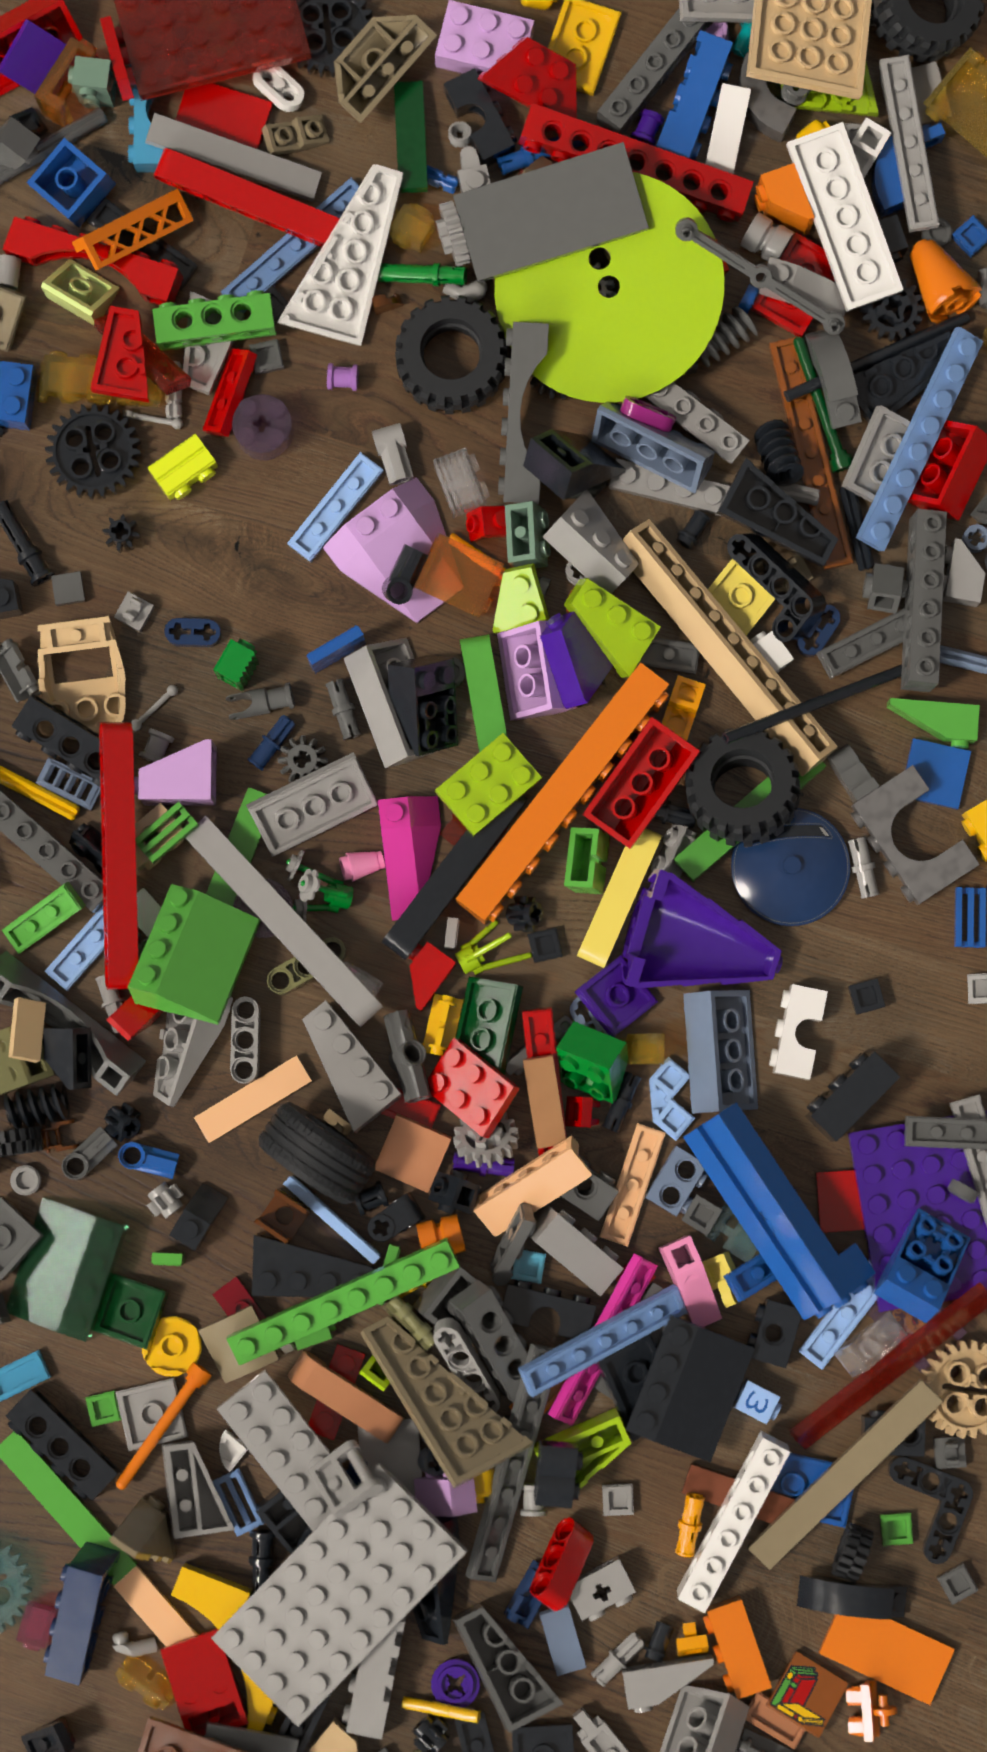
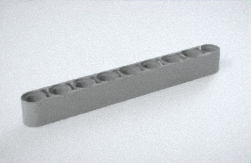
[185,816,383,1027]

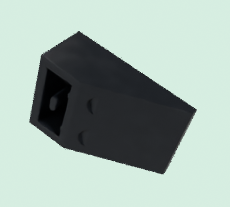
[523,429,626,500]
[388,655,458,756]

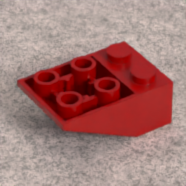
[160,1628,248,1735]

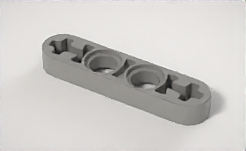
[433,1318,501,1412]

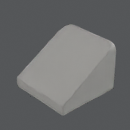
[967,973,987,1004]

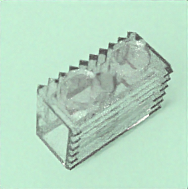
[433,448,490,519]

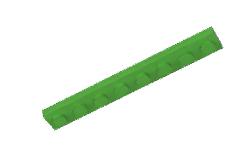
[226,1238,460,1366]

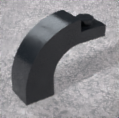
[797,1575,907,1619]

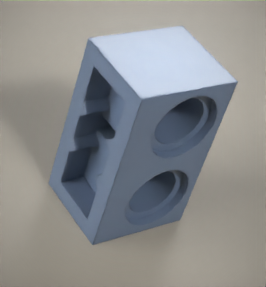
[645,1146,708,1217]

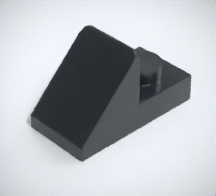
[21,1716,76,1752]

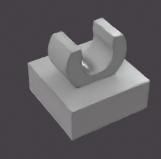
[114,592,155,633]

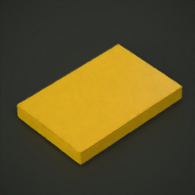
[548,0,621,96]

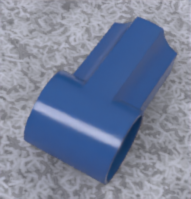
[118,1142,180,1179]

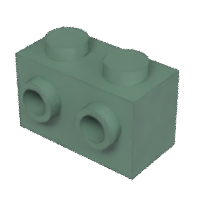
[68,56,117,109]
[505,501,551,568]

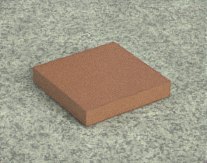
[375,1113,452,1193]

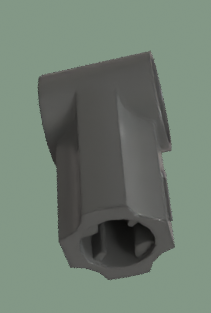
[61,1126,118,1181]

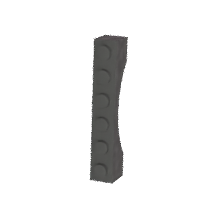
[498,322,549,504]
[0,951,146,1096]

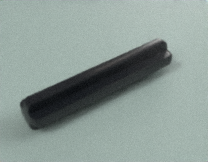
[840,487,874,571]

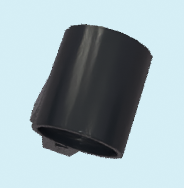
[382,544,429,605]

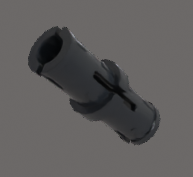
[602,1071,642,1133]

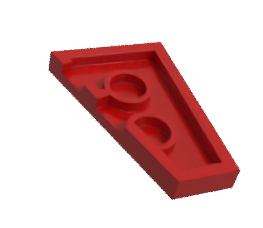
[90,306,150,403]

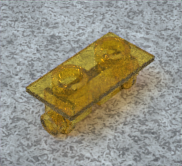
[114,1656,174,1710]

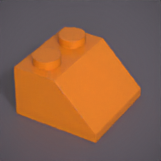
[753,163,815,236]

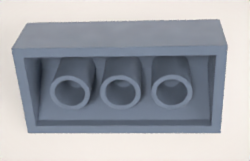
[591,401,715,493]
[683,990,758,1113]

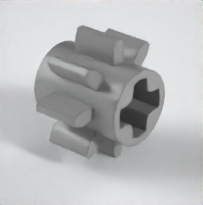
[146,1181,184,1219]

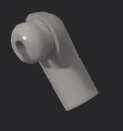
[442,280,488,303]
[112,1631,157,1657]

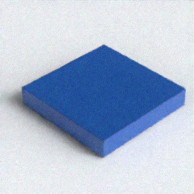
[307,626,366,674]
[905,738,971,810]

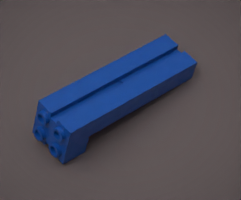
[683,1102,876,1320]

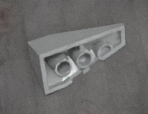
[153,996,233,1107]

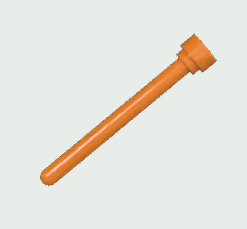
[116,1361,213,1490]

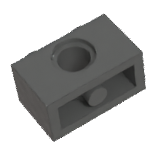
[561,1155,619,1221]

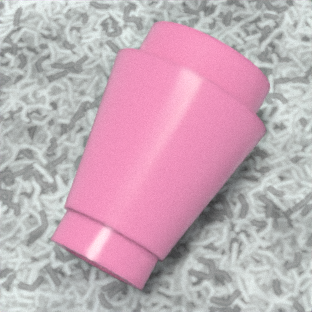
[339,851,385,882]

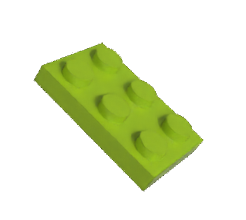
[435,733,542,837]

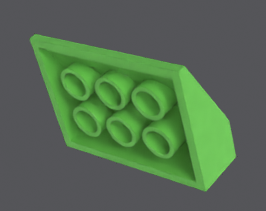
[128,884,260,1025]

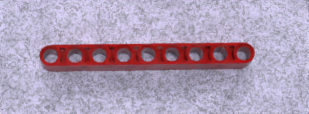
[99,722,138,990]

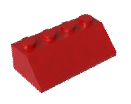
[0,0,88,96]
[582,717,701,849]

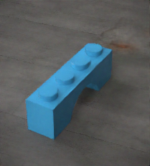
[128,49,173,173]

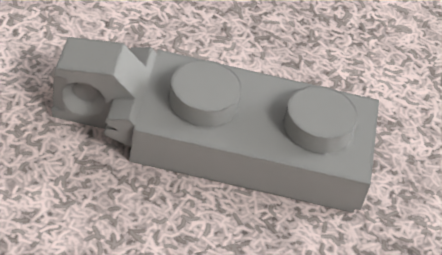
[573,1707,630,1752]

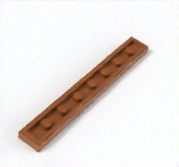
[769,337,854,570]

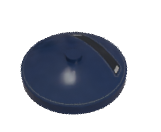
[731,808,850,927]

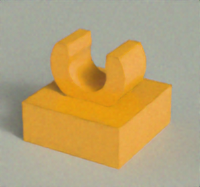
[676,1622,708,1657]

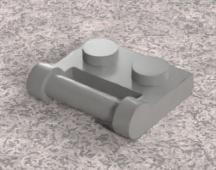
[308,1440,383,1520]

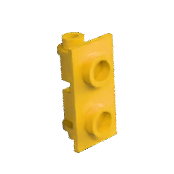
[423,994,464,1056]

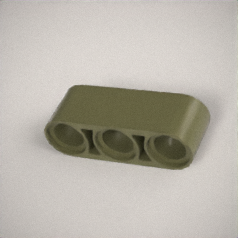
[267,937,347,995]

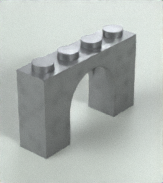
[851,765,980,905]

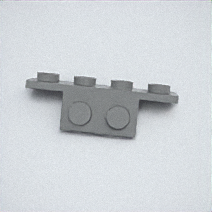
[644,382,750,464]

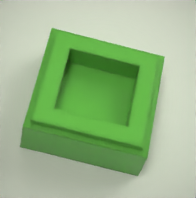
[152,1252,185,1266]
[85,1390,121,1427]
[880,1512,913,1546]

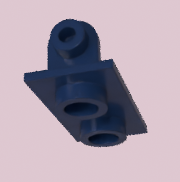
[504,1560,543,1629]

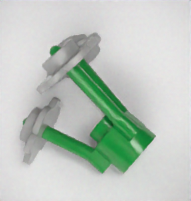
[285,850,354,923]

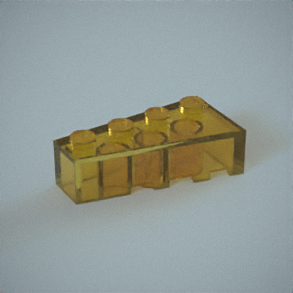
[37,351,163,407]

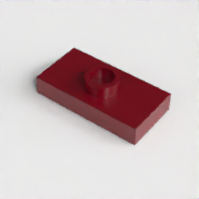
[212,1276,267,1321]

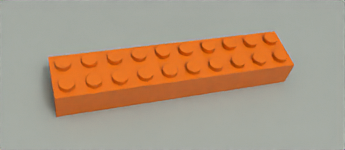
[456,663,669,925]

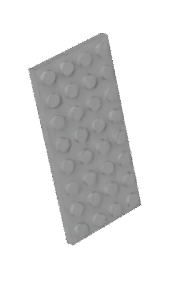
[211,1462,468,1727]

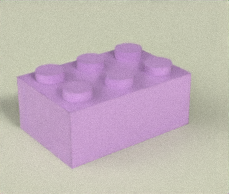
[435,0,534,75]

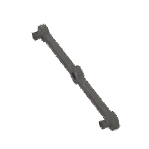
[675,217,845,335]

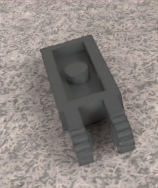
[490,1203,536,1286]

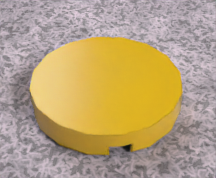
[142,1316,202,1377]

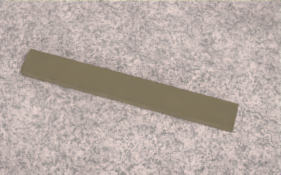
[748,1378,943,1570]

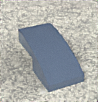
[539,1604,586,1676]

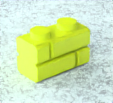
[148,434,218,501]

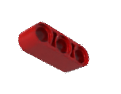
[530,1517,594,1611]

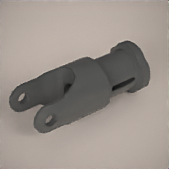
[226,682,295,720]

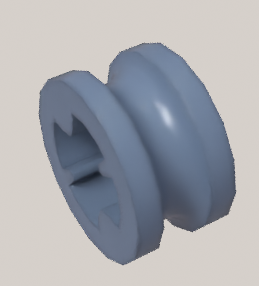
[962,524,987,553]

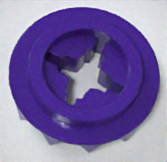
[431,1659,480,1708]

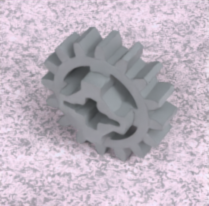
[436,201,470,266]
[453,1112,519,1168]

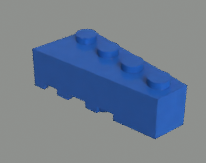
[656,30,733,161]

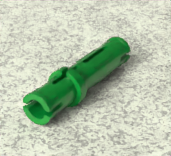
[378,263,467,287]

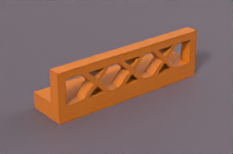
[72,188,194,270]

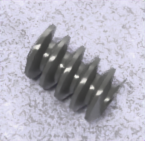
[699,306,758,368]

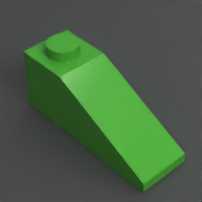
[887,698,980,748]

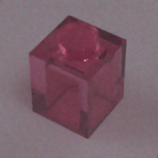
[16,1600,59,1651]

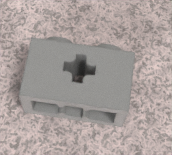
[570,1556,636,1621]

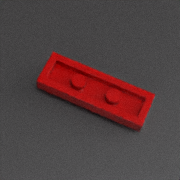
[100,15,136,101]
[202,349,257,437]
[308,1344,366,1440]

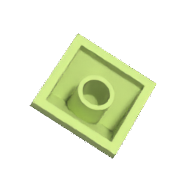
[41,259,120,327]

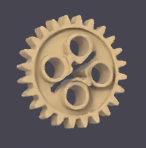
[921,1339,987,1439]

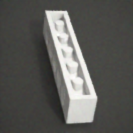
[677,1431,790,1613]

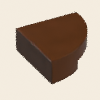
[372,293,404,315]

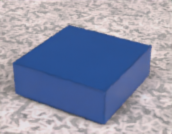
[951,215,987,258]

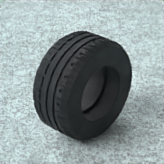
[259,1102,375,1204]

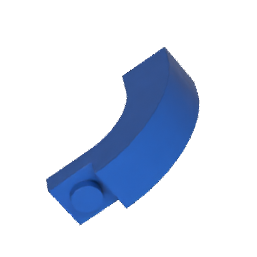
[871,123,946,218]

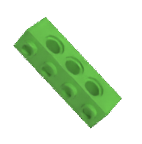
[152,290,276,351]

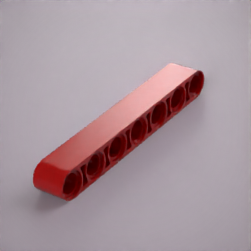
[153,148,340,247]

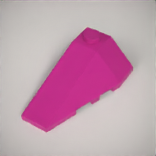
[378,796,441,921]

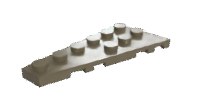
[361,1316,533,1489]

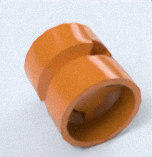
[416,1214,466,1254]

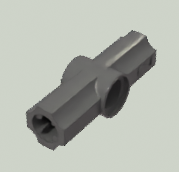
[383,1009,432,1104]

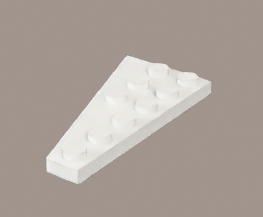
[277,164,403,346]

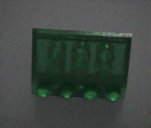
[7,1197,129,1342]

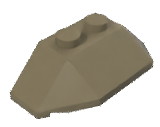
[334,15,437,123]

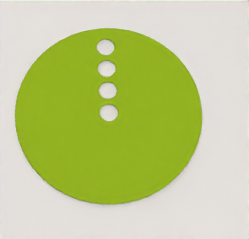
[495,172,725,403]

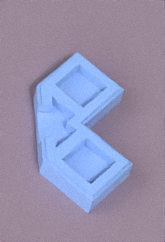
[649,1057,695,1141]

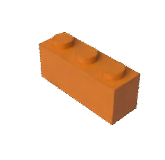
[702,1595,772,1699]

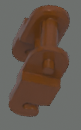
[41,1119,79,1153]

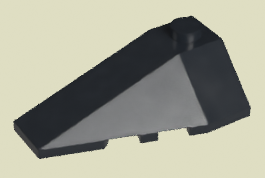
[412,1516,460,1645]

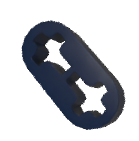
[796,605,840,657]
[164,618,222,648]

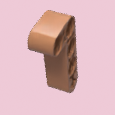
[287,1349,405,1444]

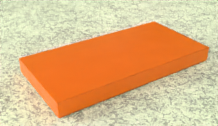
[818,1614,955,1705]

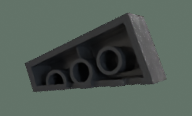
[716,458,838,567]

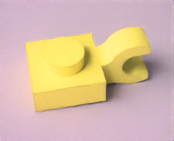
[702,1251,738,1308]

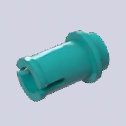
[731,23,752,58]

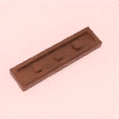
[682,1463,796,1524]

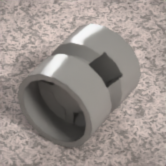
[740,212,795,261]

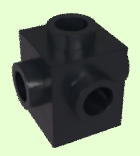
[428,1169,482,1215]

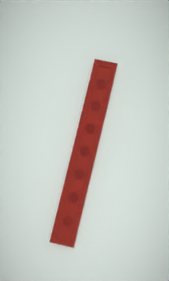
[789,1282,987,1450]

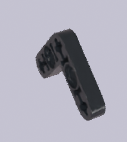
[888,1456,973,1564]

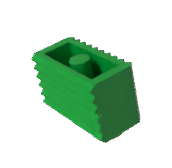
[213,638,260,691]

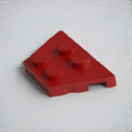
[478,37,577,118]

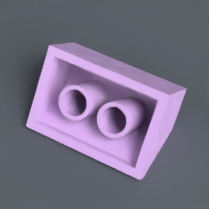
[497,621,577,720]

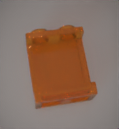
[34,37,100,128]
[414,533,504,618]

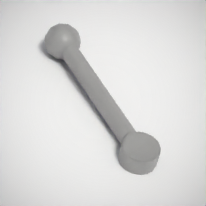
[122,410,183,429]
[131,685,178,731]

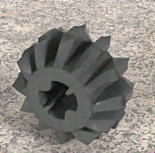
[278,735,329,783]

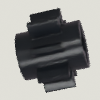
[102,514,141,553]
[506,896,543,932]
[104,1102,142,1142]
[412,1715,450,1752]

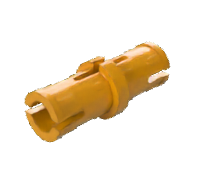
[675,1493,705,1557]

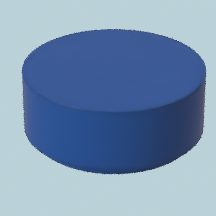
[738,284,759,314]

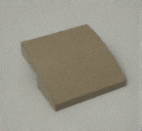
[198,1304,279,1384]

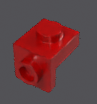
[466,506,506,541]

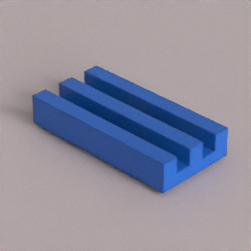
[954,887,986,948]

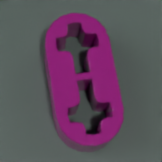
[619,396,676,432]

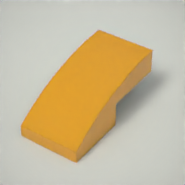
[662,675,706,741]

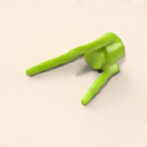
[455,920,532,975]

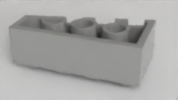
[302,1000,403,1134]
[342,1614,407,1740]

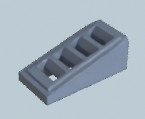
[36,757,101,811]

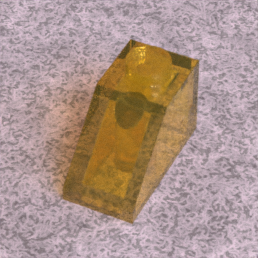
[622,1033,665,1066]

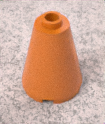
[910,239,982,324]

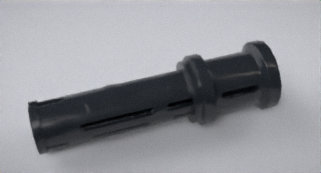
[0,500,55,587]
[248,1529,276,1595]

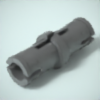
[325,679,362,741]

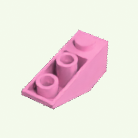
[658,1236,722,1327]

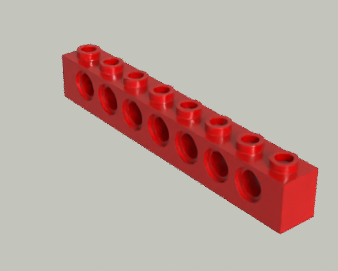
[518,103,754,222]

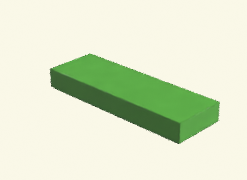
[2,881,86,954]

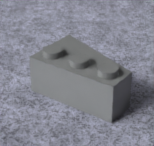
[543,490,639,594]
[529,1204,624,1296]
[161,1440,235,1539]

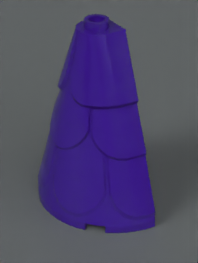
[622,869,783,989]

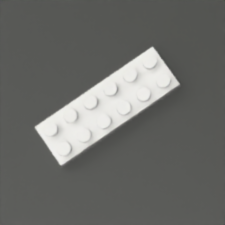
[786,122,904,312]

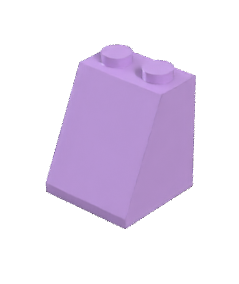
[134,739,217,806]

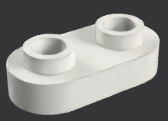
[253,61,304,112]

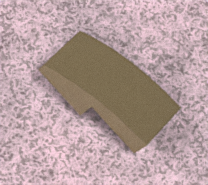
[262,114,330,156]

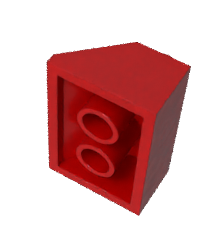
[908,420,987,521]

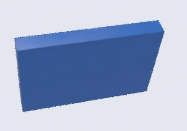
[771,1452,854,1528]

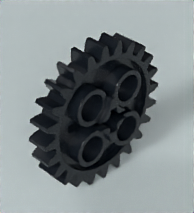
[281,0,372,78]
[45,403,142,500]

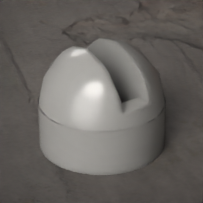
[448,122,472,148]

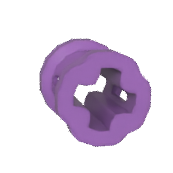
[327,363,359,391]

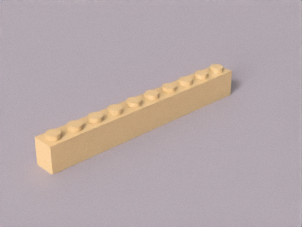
[623,519,838,776]

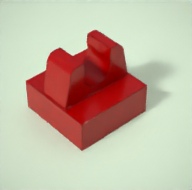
[565,1096,600,1128]

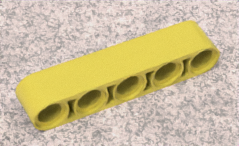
[577,828,662,968]

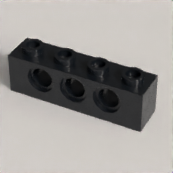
[11,693,135,787]
[6,1387,121,1500]

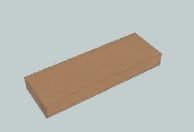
[523,1054,566,1149]

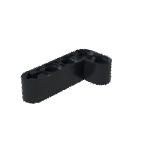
[727,532,826,642]

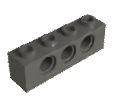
[449,1280,528,1403]

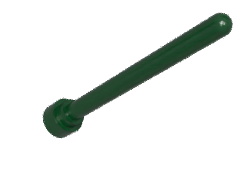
[793,336,853,473]

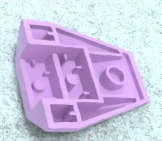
[323,477,464,623]

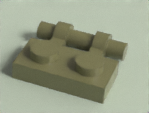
[382,1295,434,1351]

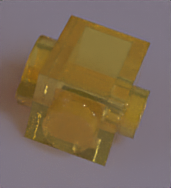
[390,203,435,254]

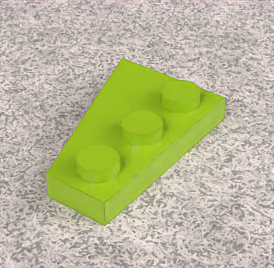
[780,62,879,117]

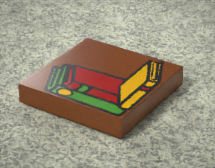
[766,1651,849,1738]

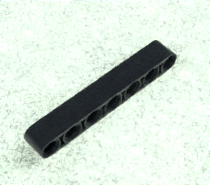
[381,795,528,960]

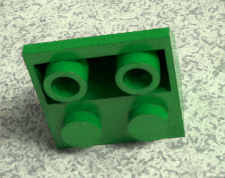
[556,1021,629,1104]

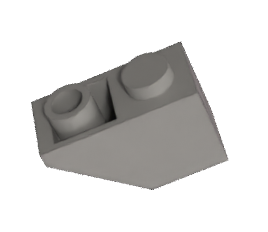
[943,538,986,607]

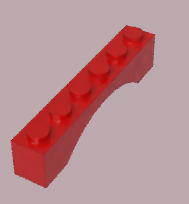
[3,216,183,305]

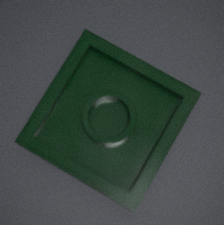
[93,1273,169,1350]

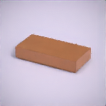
[746,1692,806,1750]

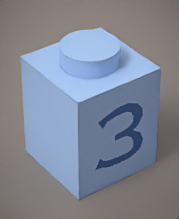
[733,1379,782,1425]

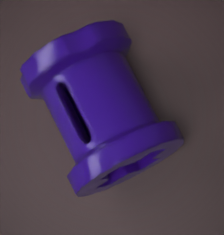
[630,109,665,146]

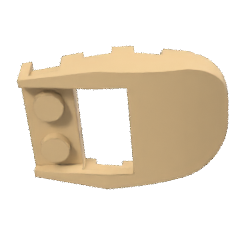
[38,615,126,740]

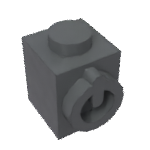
[862,563,908,613]

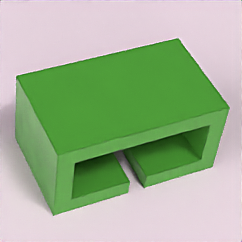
[564,827,610,894]

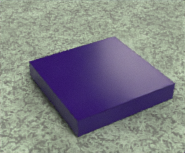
[0,19,76,102]
[575,955,658,1037]

